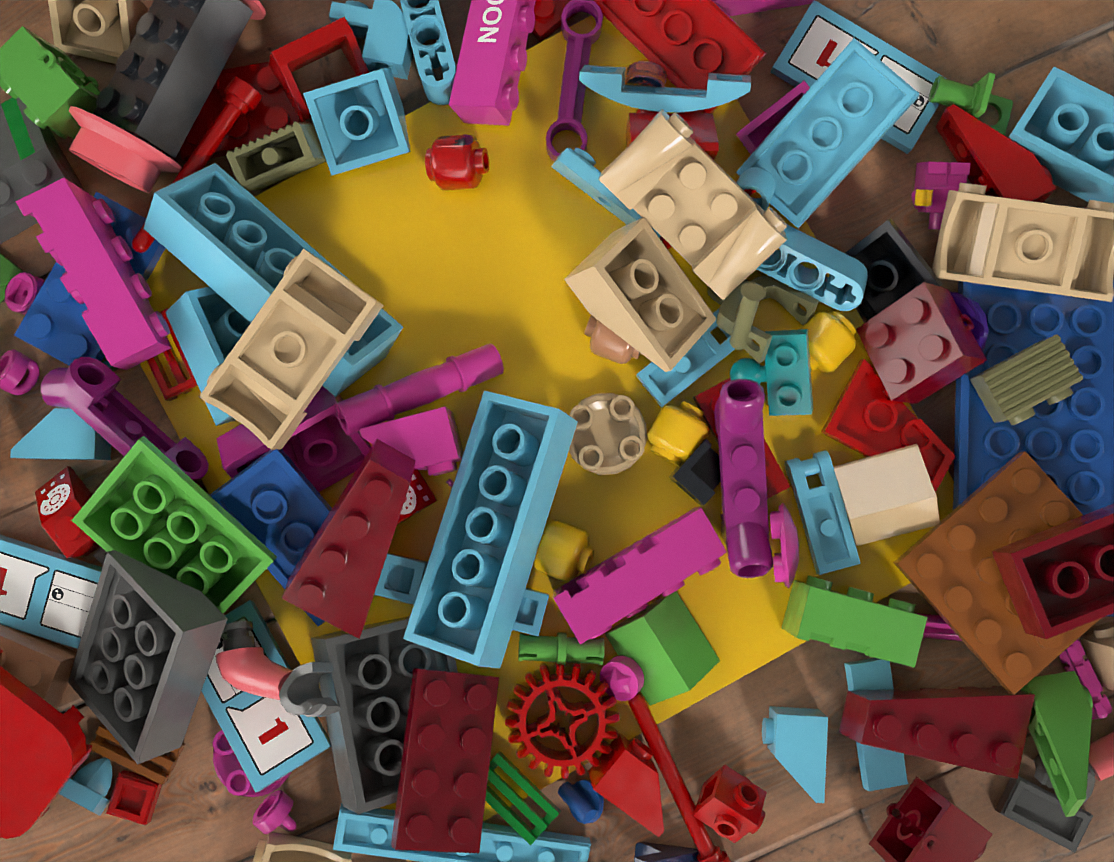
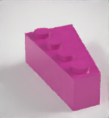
[553,507,727,645]

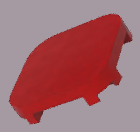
[0,649,93,839]

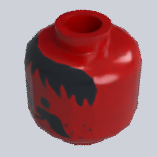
[425,134,489,190]

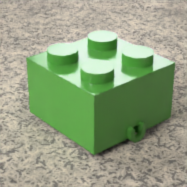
[0,26,101,139]

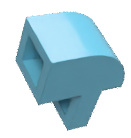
[329,0,413,80]

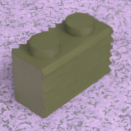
[226,121,326,191]
[970,334,1083,425]

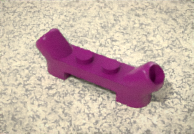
[41,357,209,490]
[714,379,773,578]

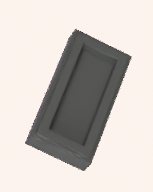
[995,776,1093,853]

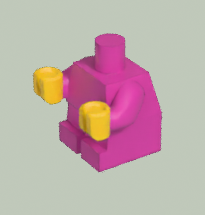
[911,161,971,230]

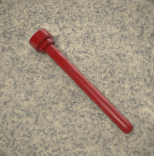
[132,77,262,253]
[628,693,731,862]

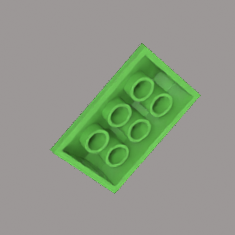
[71,436,277,613]

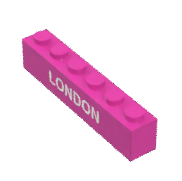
[449,0,536,126]

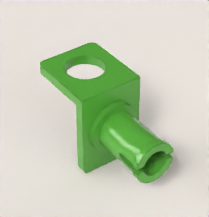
[928,72,1013,136]

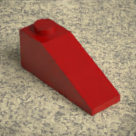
[936,104,1056,203]

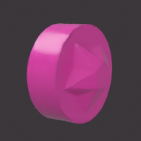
[5,272,45,315]
[600,656,644,701]

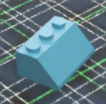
[1008,67,1114,203]
[165,287,251,426]

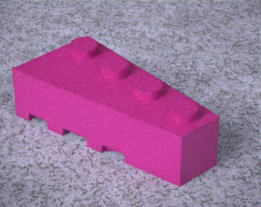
[15,178,172,370]

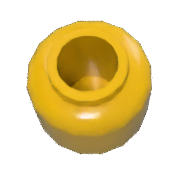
[800,310,856,373]
[647,401,709,466]
[533,520,594,582]

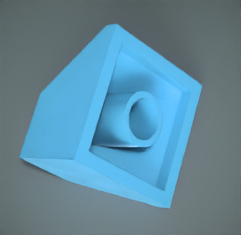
[303,68,411,176]

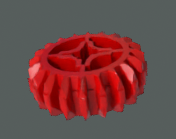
[505,663,620,779]

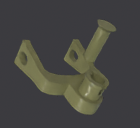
[707,276,819,364]

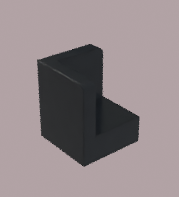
[669,439,721,505]

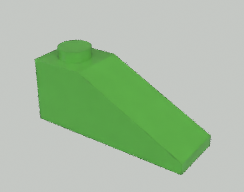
[1020,671,1093,817]

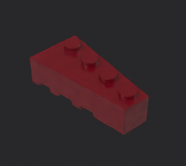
[282,439,416,639]
[839,686,1035,779]

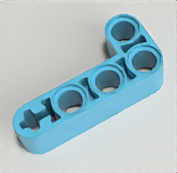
[400,0,456,105]
[736,167,868,311]

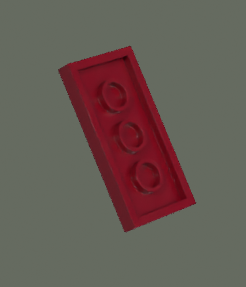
[391,668,499,853]

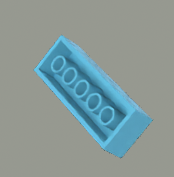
[143,163,403,397]
[403,390,578,668]

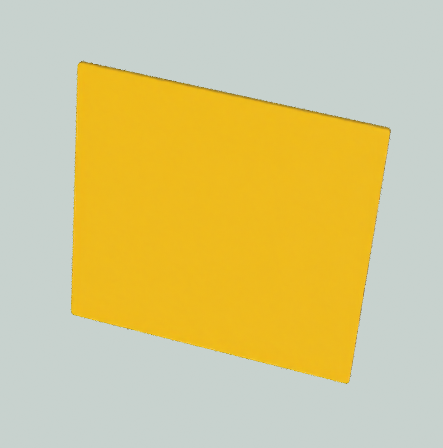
[140,15,954,861]

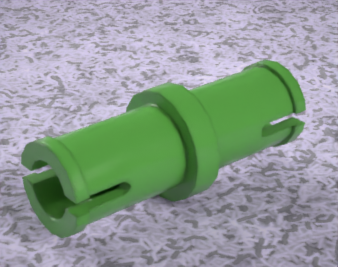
[518,632,605,667]

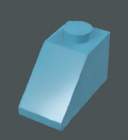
[10,408,111,460]
[762,706,828,803]

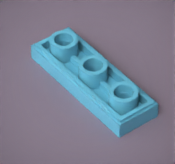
[551,148,661,237]
[844,658,908,791]

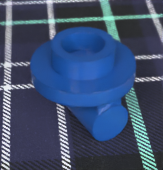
[558,780,604,824]

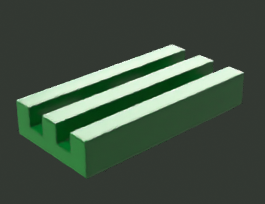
[485,751,561,846]

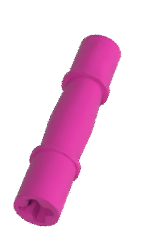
[335,343,504,436]

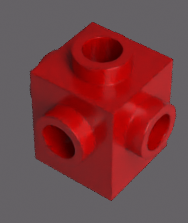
[693,765,767,843]

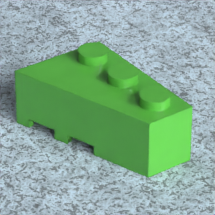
[782,575,928,668]

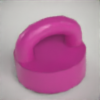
[0,349,40,395]
[252,790,297,834]

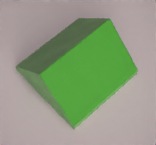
[605,591,720,706]

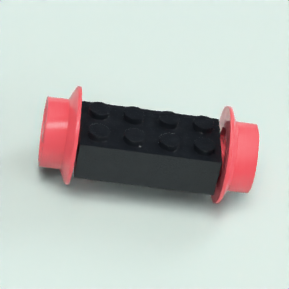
[68,0,266,194]

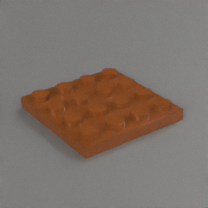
[893,451,1101,695]

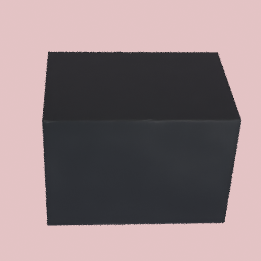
[845,218,943,320]

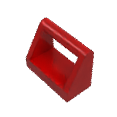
[269,17,369,122]

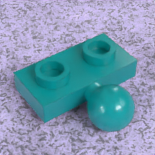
[730,329,813,416]

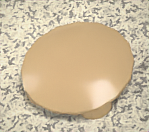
[569,393,647,475]

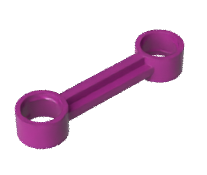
[546,0,603,161]

